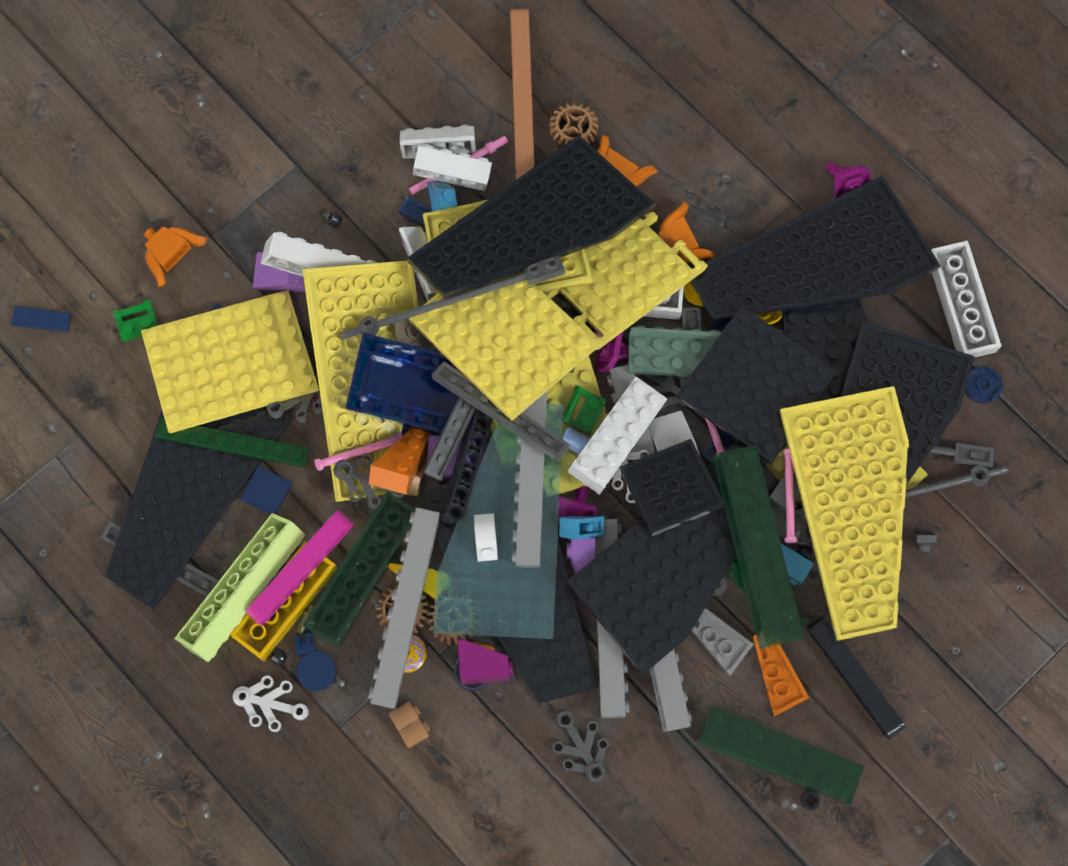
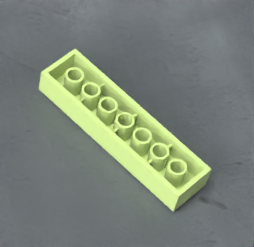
[174,513,306,662]

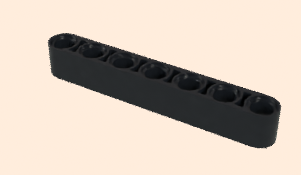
[440,408,493,524]
[806,616,906,740]

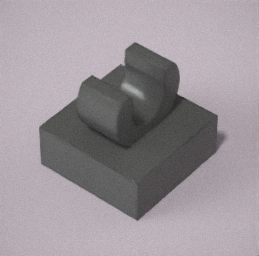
[913,532,937,552]

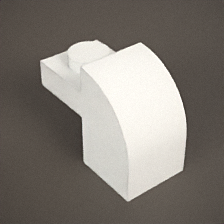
[474,513,498,561]

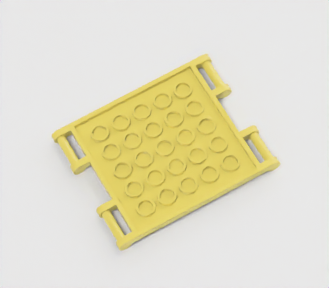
[544,211,707,350]

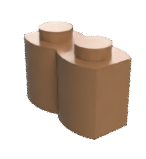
[388,701,431,749]

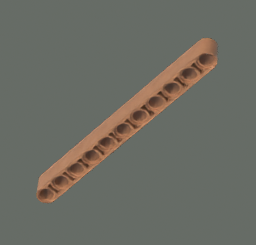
[511,9,534,180]

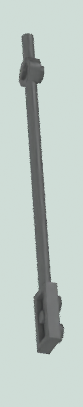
[340,255,565,340]
[930,442,995,469]
[784,465,1008,532]

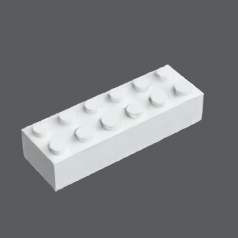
[260,232,377,276]
[931,241,1001,358]
[568,377,667,495]

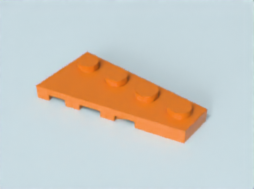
[753,627,809,717]

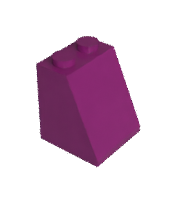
[458,639,513,685]

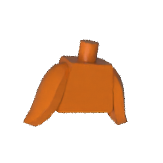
[597,135,658,187]
[658,201,715,264]
[144,227,208,287]

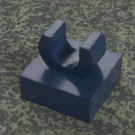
[292,632,317,657]

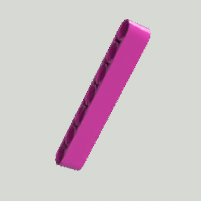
[246,511,354,626]

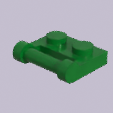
[113,299,158,343]
[559,385,606,435]

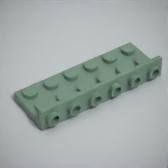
[628,326,721,377]

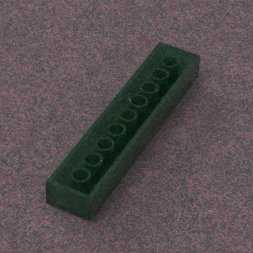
[713,445,804,649]

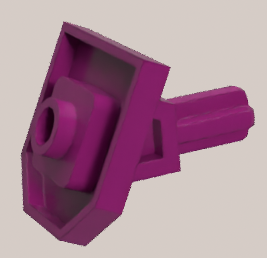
[825,162,871,199]
[596,332,628,373]
[553,486,597,530]

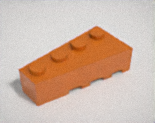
[368,428,430,494]

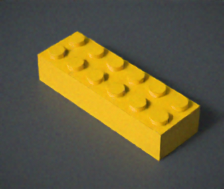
[230,541,338,661]

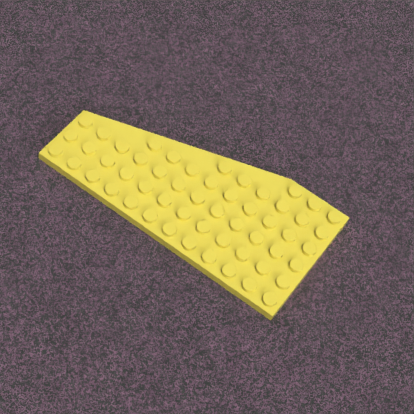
[303,261,419,502]
[780,386,909,641]

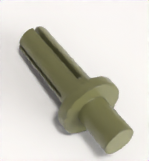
[297,605,315,634]

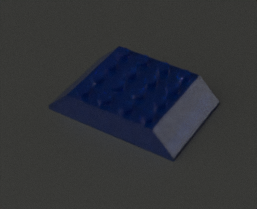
[345,332,463,434]

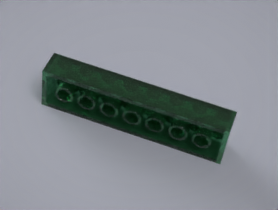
[303,492,416,648]
[696,705,864,805]

